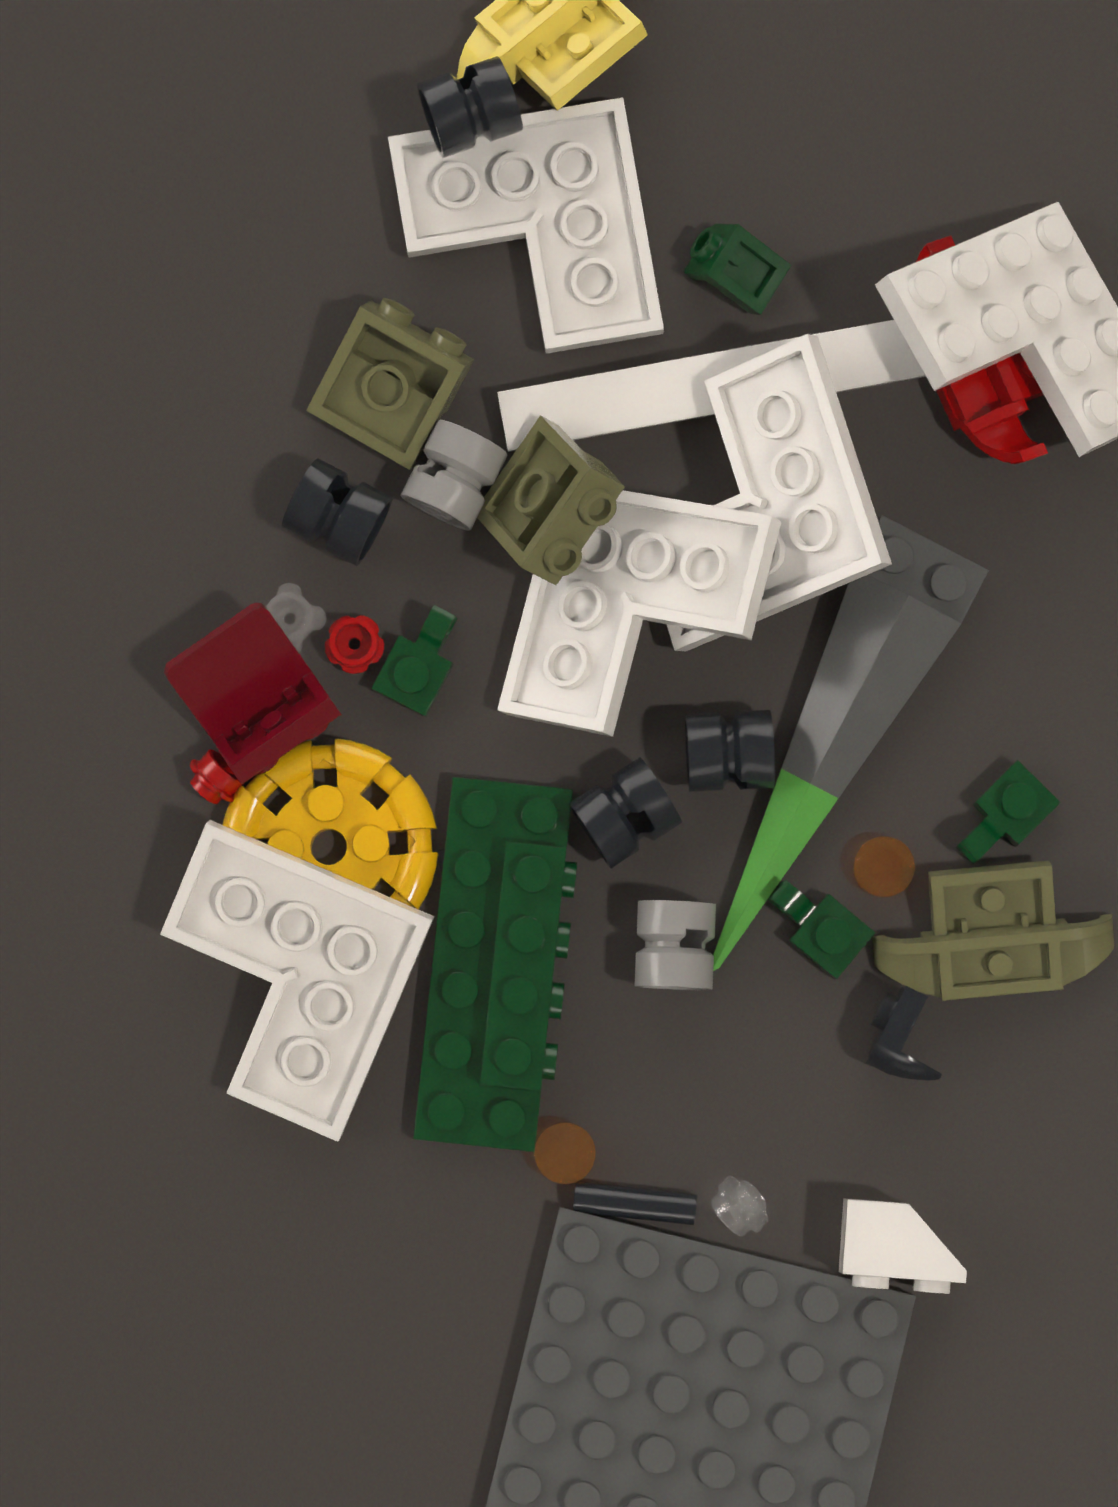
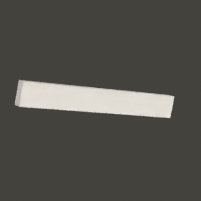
[497,320,926,452]

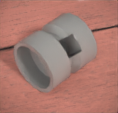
[400,420,508,531]
[634,900,716,990]

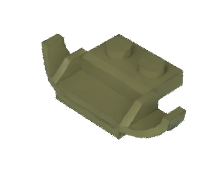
[872,861,1114,1001]

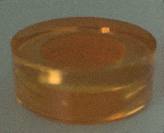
[853,836,915,898]
[535,1123,596,1184]

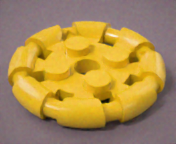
[222,738,438,909]

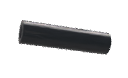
[573,1182,697,1225]

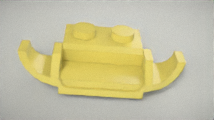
[457,0,648,111]

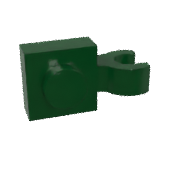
[372,605,457,717]
[956,760,1061,864]
[767,880,876,979]

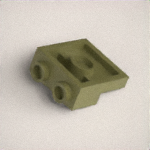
[306,298,475,470]
[477,415,625,585]

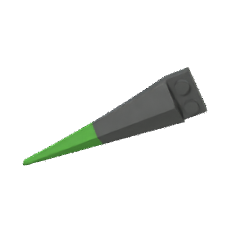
[713,515,989,971]

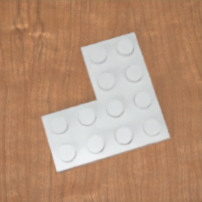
[388,97,664,354]
[875,202,1118,457]
[666,334,892,652]
[497,490,781,737]
[160,820,435,1142]

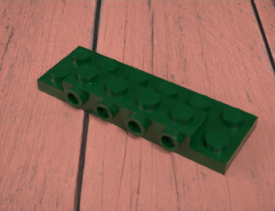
[413,777,577,1152]

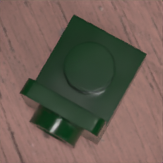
[684,224,792,315]

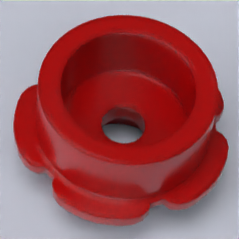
[325,615,384,674]
[189,749,244,805]

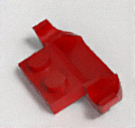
[916,235,1048,464]

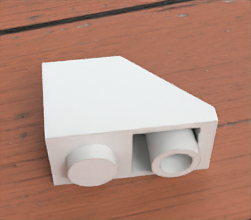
[838,1198,967,1294]

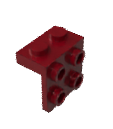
[164,602,342,784]

